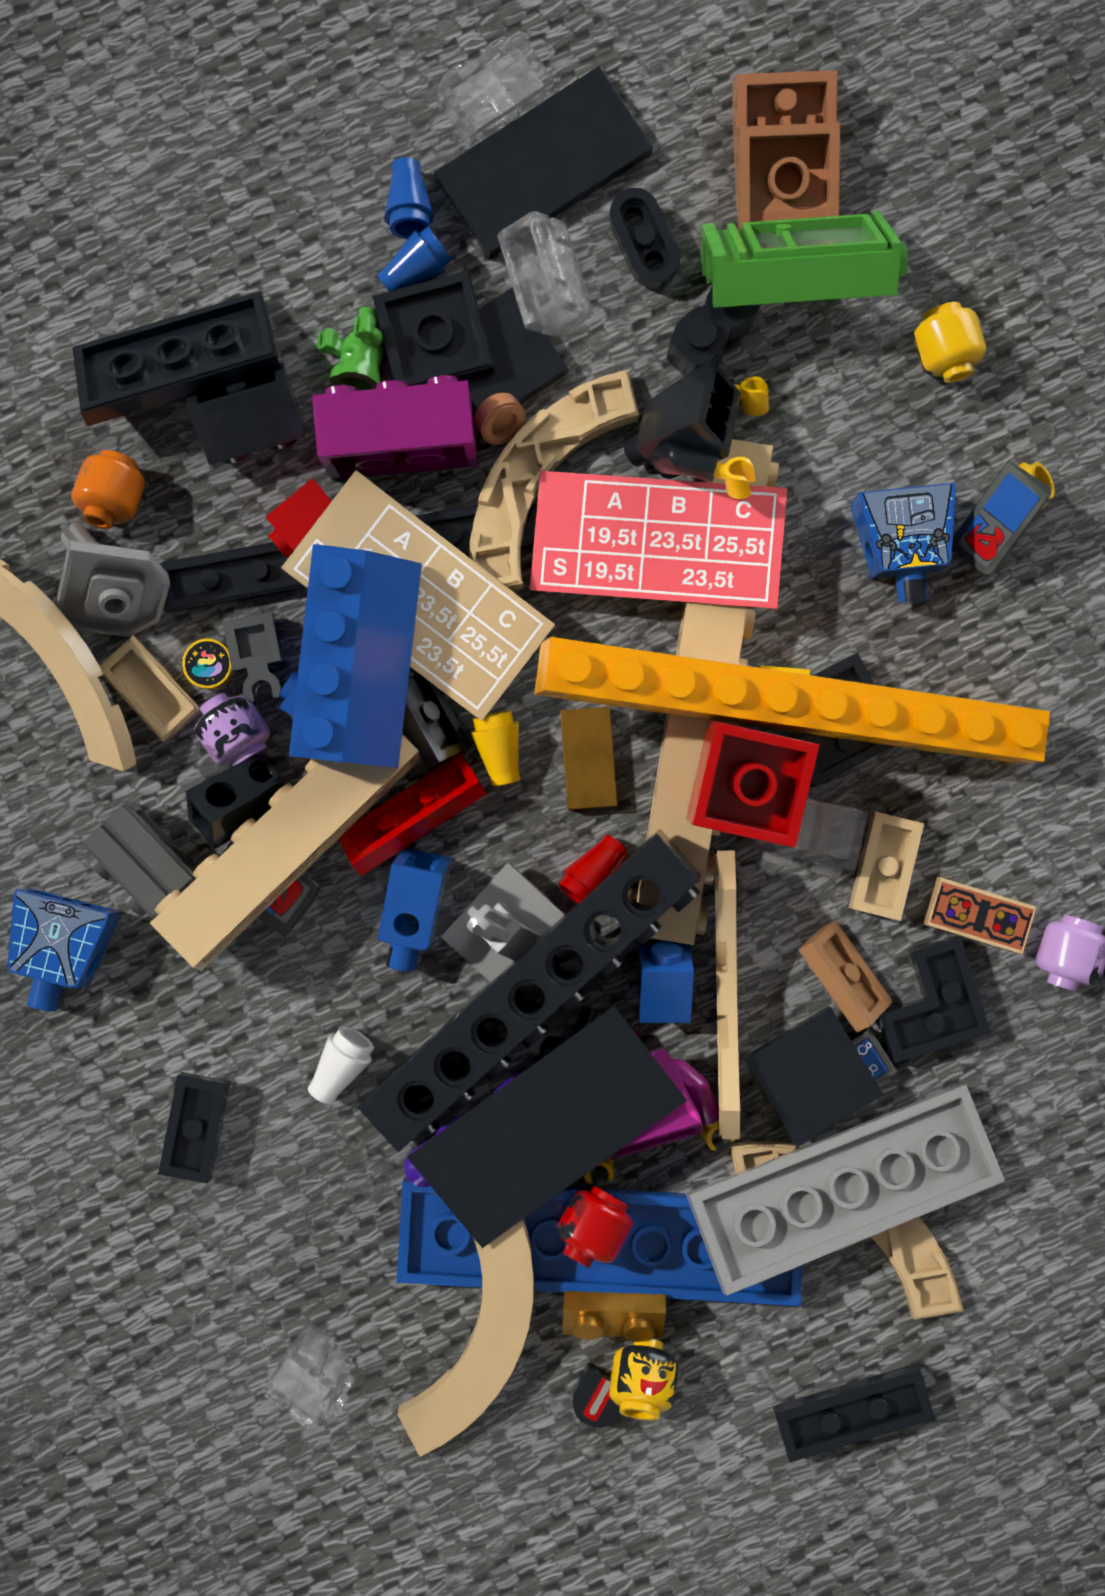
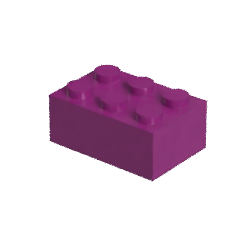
[312,375,478,480]

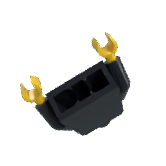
[624,359,769,499]

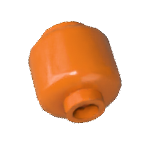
[71,450,145,529]

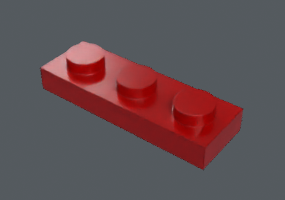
[339,753,487,876]

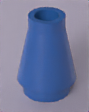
[384,157,434,239]
[377,227,452,291]

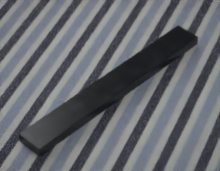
[159,495,538,614]

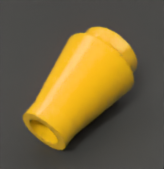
[470,710,521,786]

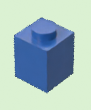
[638,941,694,1023]

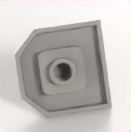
[55,522,170,637]
[441,862,565,987]

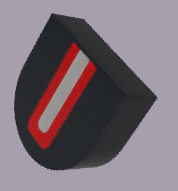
[572,1363,621,1428]

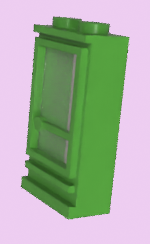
[701,211,908,308]

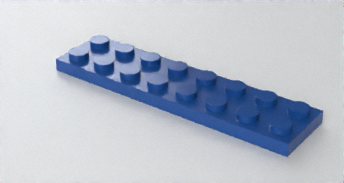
[397,1177,803,1306]

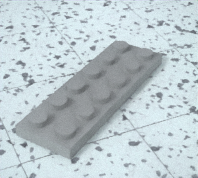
[686,1085,1005,1296]

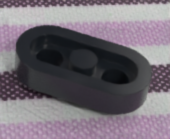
[609,188,680,289]

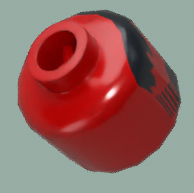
[556,1185,633,1268]

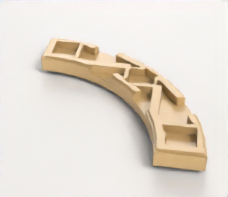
[470,370,639,591]
[0,559,136,771]
[714,851,740,1139]
[730,1141,963,1320]
[397,1219,534,1457]

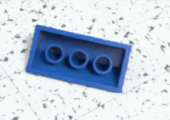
[289,544,422,768]

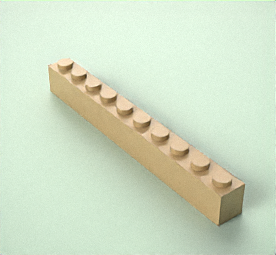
[637,439,779,945]

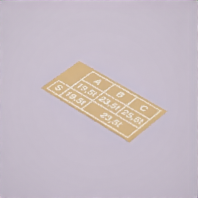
[281,470,555,721]

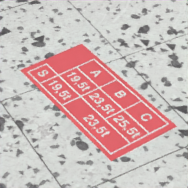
[530,471,787,609]

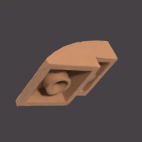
[732,70,840,229]

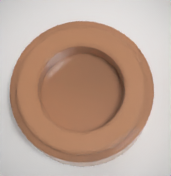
[474,393,526,445]

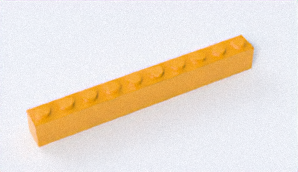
[534,637,1050,764]

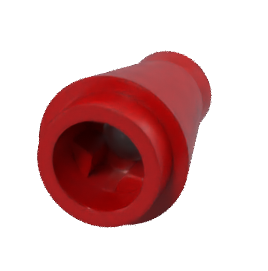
[558,834,629,903]

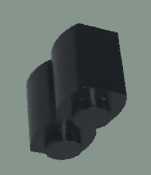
[666,287,761,376]

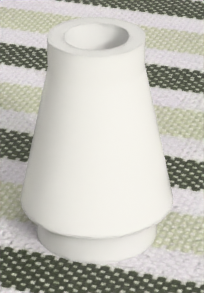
[308,1026,374,1104]

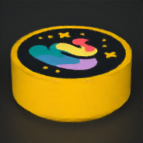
[182,639,234,690]

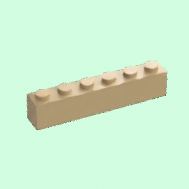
[150,735,420,971]

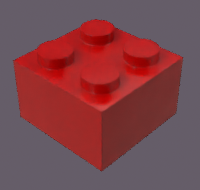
[686,719,820,848]

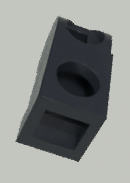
[186,755,287,850]

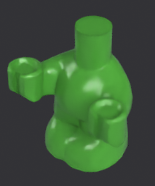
[317,307,384,391]

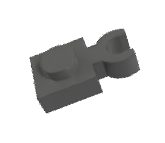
[222,612,285,704]

